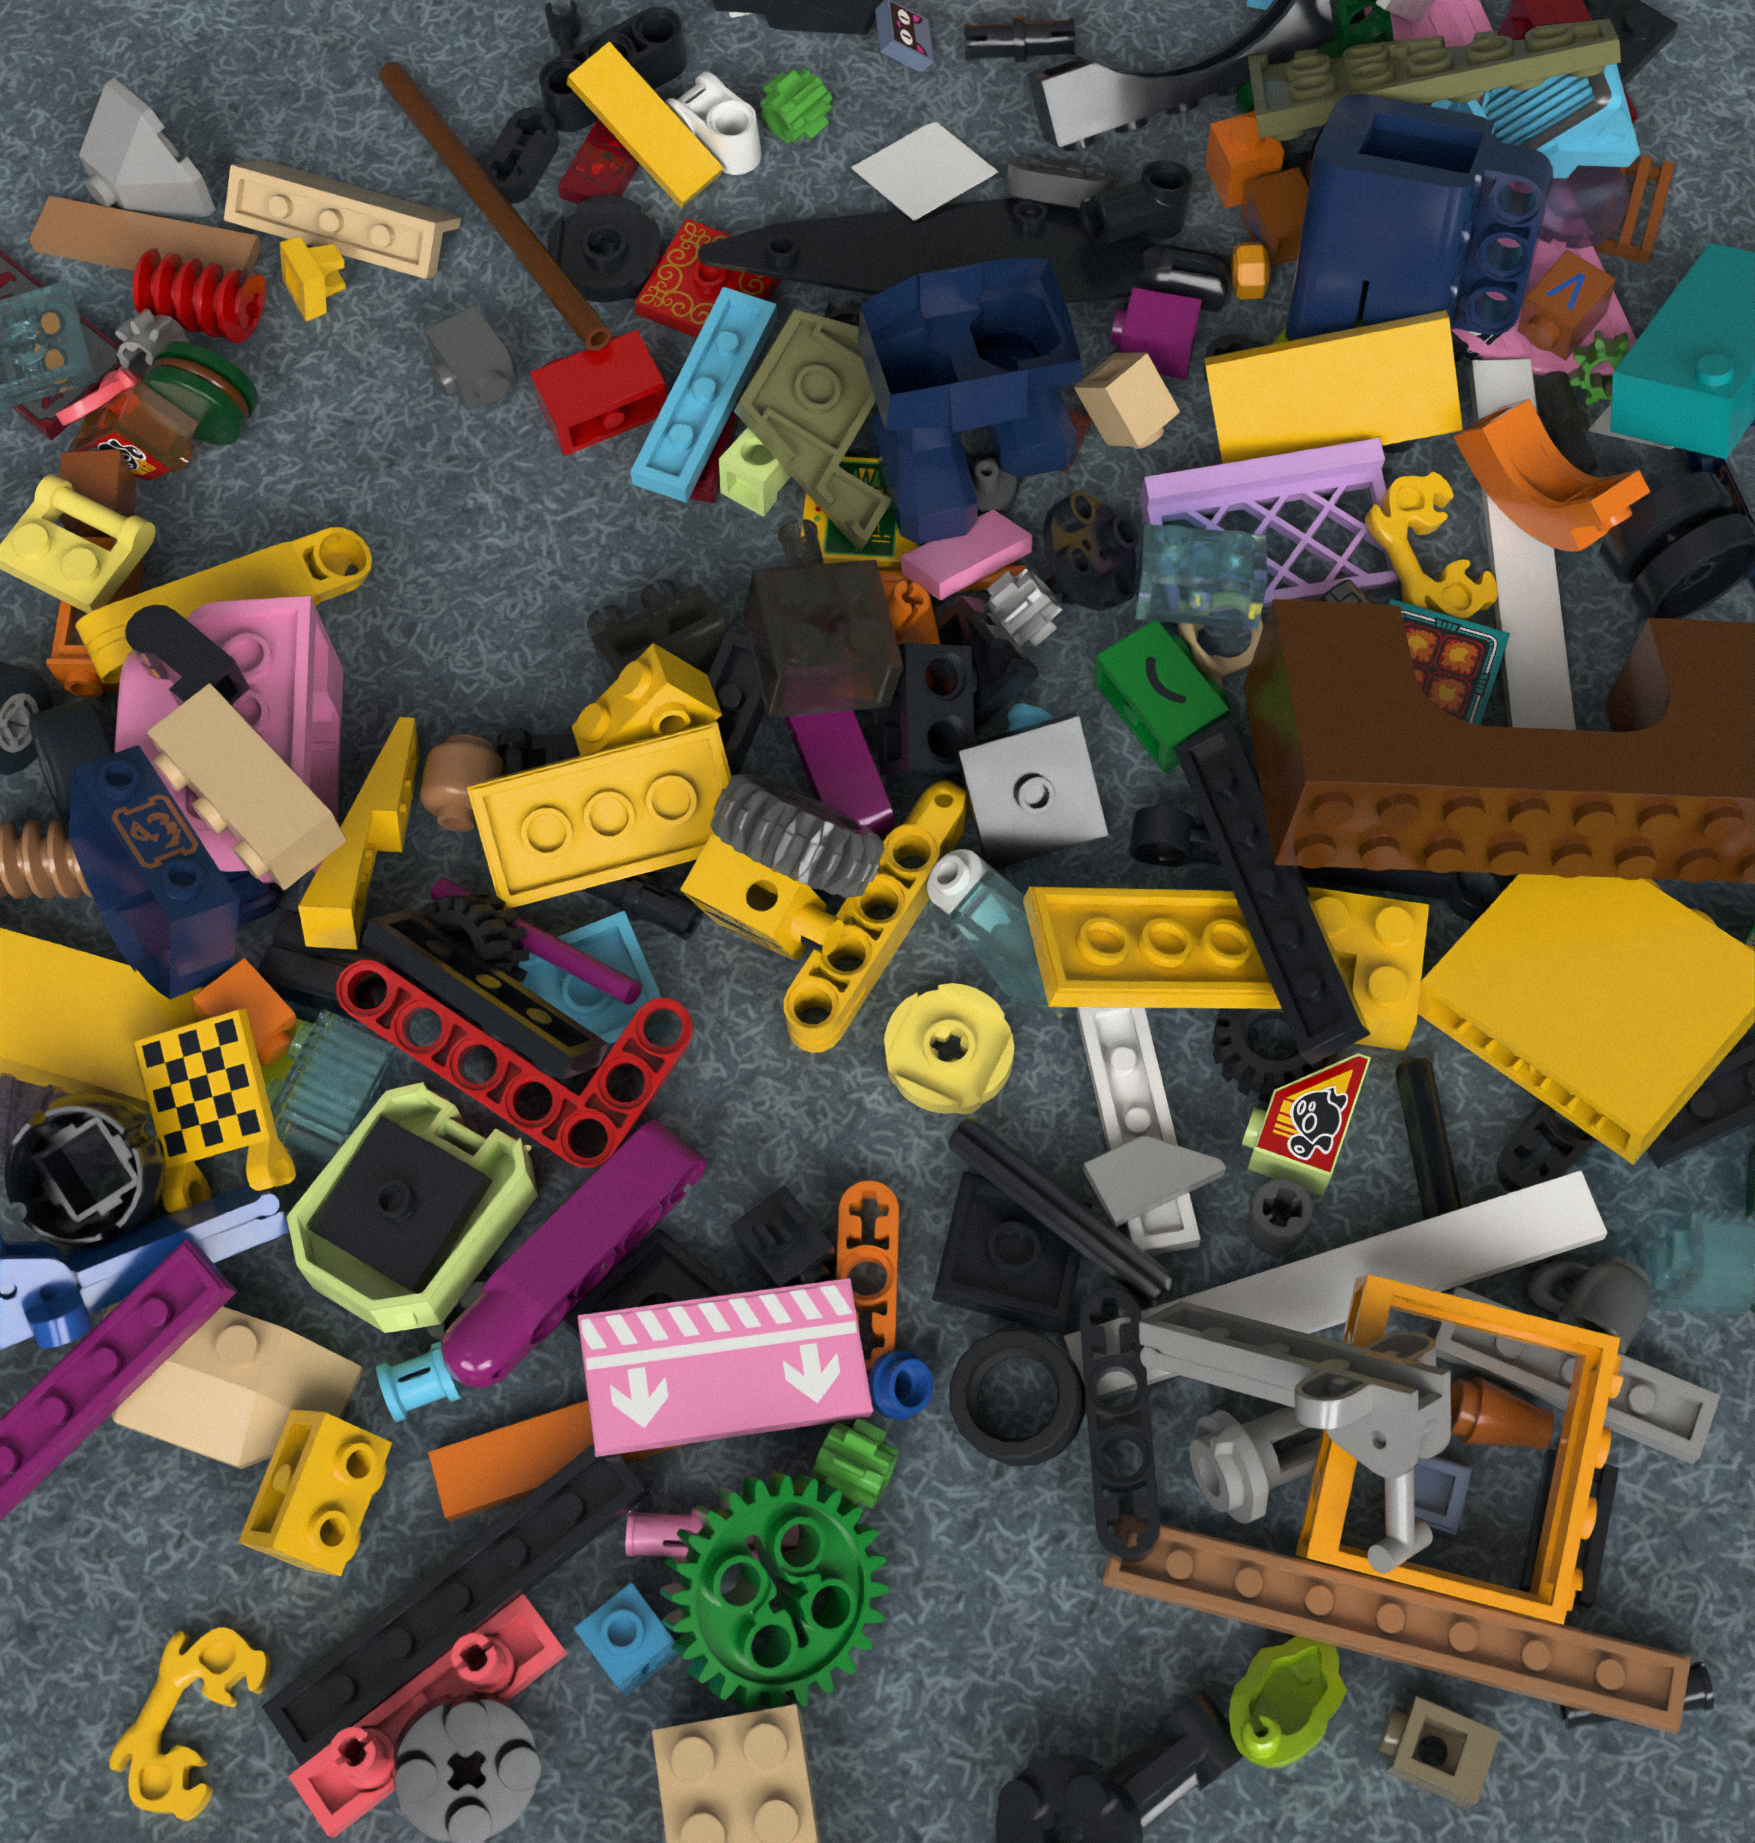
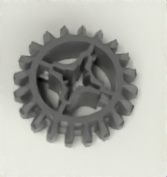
[710,774,885,898]

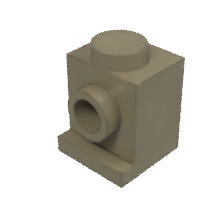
[1378,1696,1501,1809]

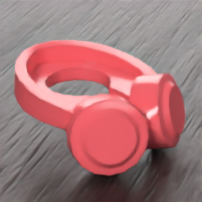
[55,367,143,426]

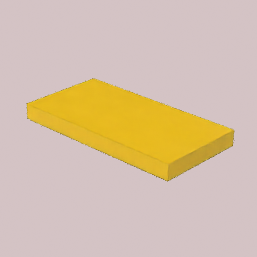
[1204,310,1463,464]
[467,721,731,910]
[1023,886,1281,1009]

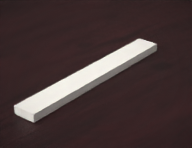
[1469,359,1576,730]
[1064,1171,1607,1400]

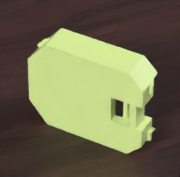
[287,1082,538,1333]

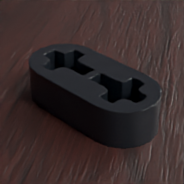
[482,107,559,204]

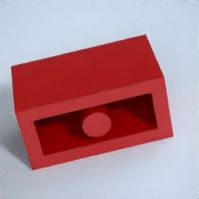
[530,330,667,456]

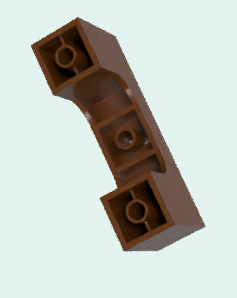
[1243,599,1755,885]

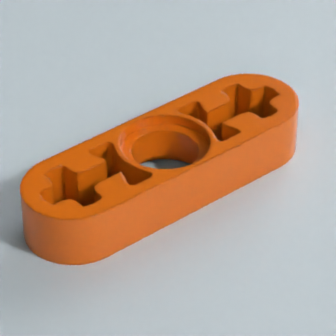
[836,1181,899,1378]

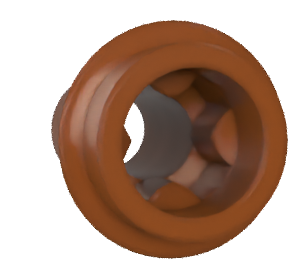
[1451,1376,1554,1450]

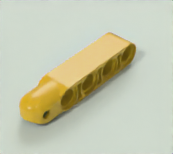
[75,527,372,684]
[783,780,968,1053]

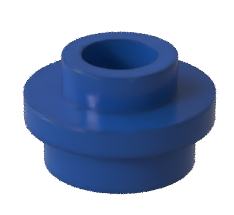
[868,1350,934,1420]

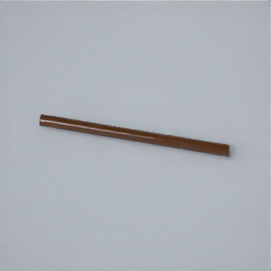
[379,61,611,351]

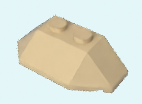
[101,1301,364,1469]

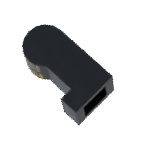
[125,605,250,706]

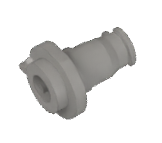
[1190,1408,1321,1524]

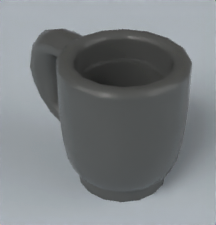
[1526,1255,1652,1355]

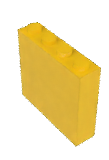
[1418,874,1755,1165]

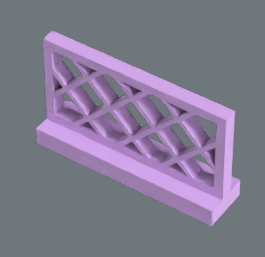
[1139,438,1401,624]

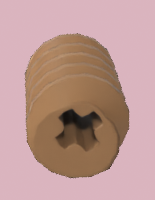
[0,820,94,899]

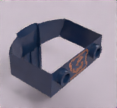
[69,745,279,999]

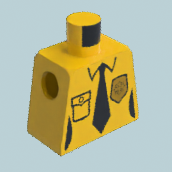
[680,834,844,961]

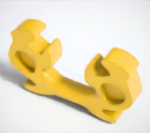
[1365,472,1498,621]
[109,1628,272,1821]

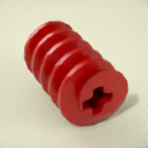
[132,248,267,343]

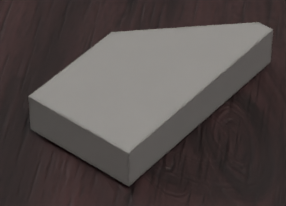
[1083,1135,1226,1228]

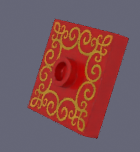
[634,218,781,338]

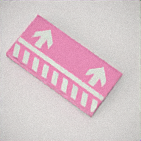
[578,1278,873,1457]

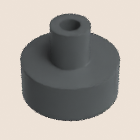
[968,458,1017,517]

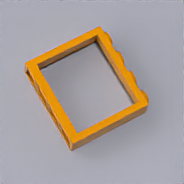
[1295,1274,1624,1625]

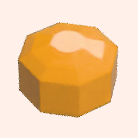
[1232,242,1271,300]

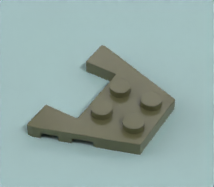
[734,309,892,550]

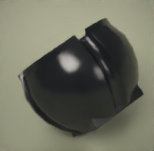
[4,1093,166,1247]

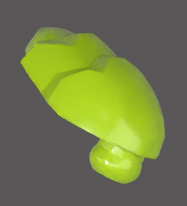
[1229,1636,1347,1769]

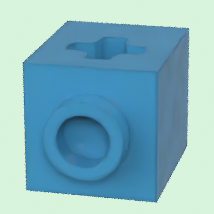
[574,1582,677,1696]

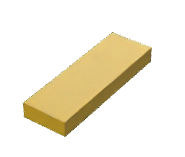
[567,42,723,208]

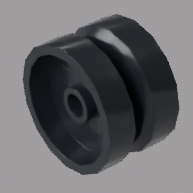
[1599,471,1755,620]

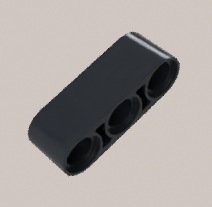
[539,7,687,132]

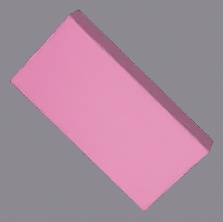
[901,510,1032,600]

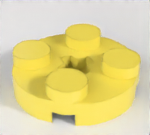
[884,983,1014,1114]

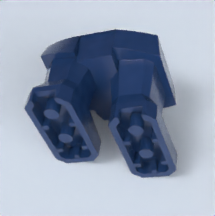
[858,258,1082,544]

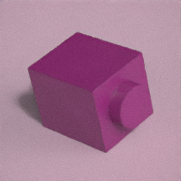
[1111,288,1202,380]

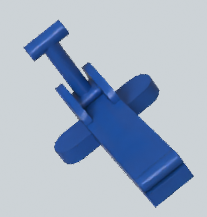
[0,1181,290,1350]

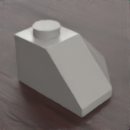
[79,77,216,218]

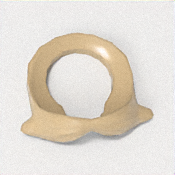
[1176,595,1264,688]

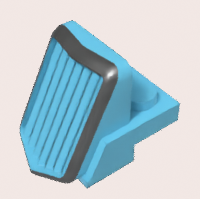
[1480,63,1640,179]

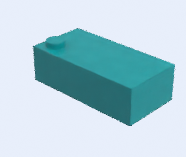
[1610,243,1755,459]

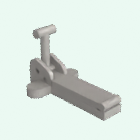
[1139,1301,1451,1573]

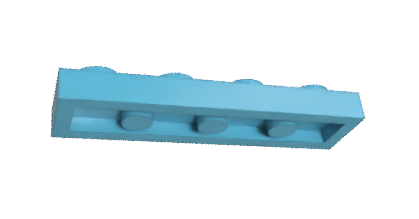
[630,287,778,503]

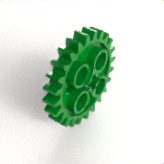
[660,1470,889,1710]

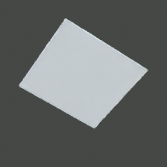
[851,122,999,221]

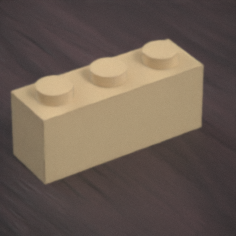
[146,683,346,891]

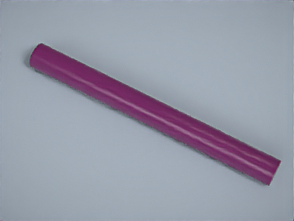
[431,877,642,1005]

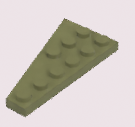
[1248,19,1621,140]

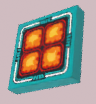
[1388,599,1510,725]

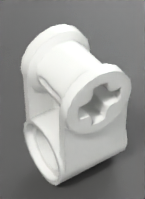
[665,71,762,175]

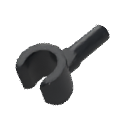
[545,0,581,55]

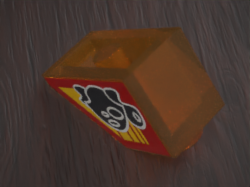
[66,382,199,481]

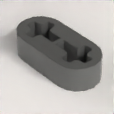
[1005,156,1114,208]

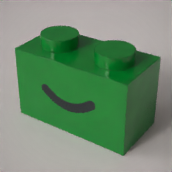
[1093,619,1230,773]

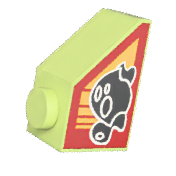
[1242,1053,1371,1196]

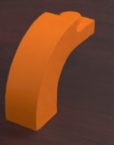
[1453,399,1650,552]

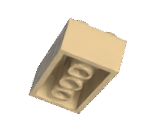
[652,1704,821,1843]

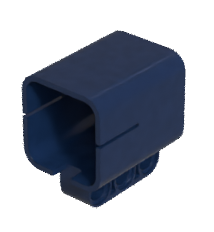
[1285,94,1553,341]

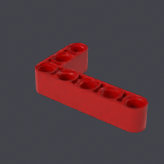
[336,960,694,1168]

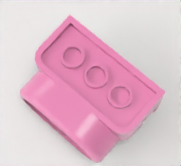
[114,596,344,883]

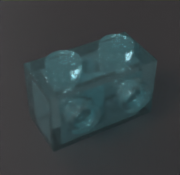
[1135,524,1267,630]

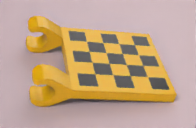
[134,1009,296,1214]

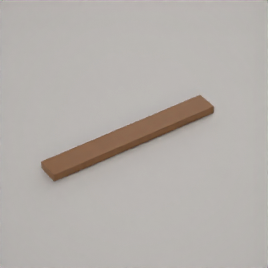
[1102,1513,1691,1734]

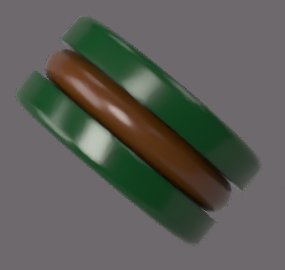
[139,341,258,446]

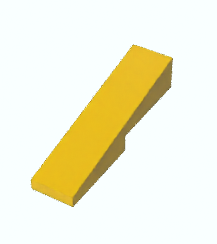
[298,717,420,950]

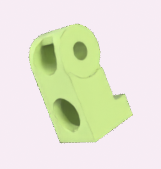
[719,427,791,517]

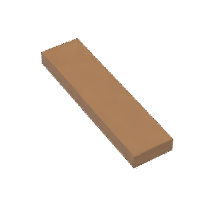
[29,196,262,281]

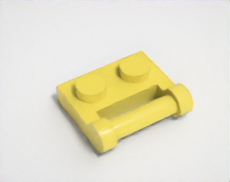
[0,474,156,614]

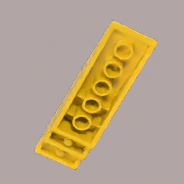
[0,928,335,1151]

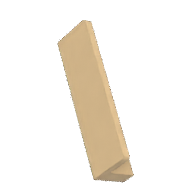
[224,160,461,279]

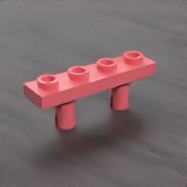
[288,1593,568,1838]

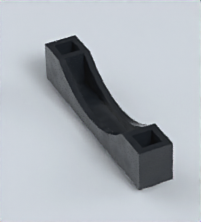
[1027,0,1366,151]

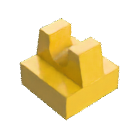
[279,236,346,321]

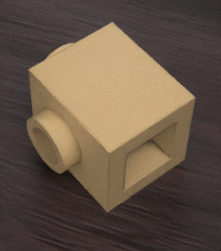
[1074,353,1180,449]

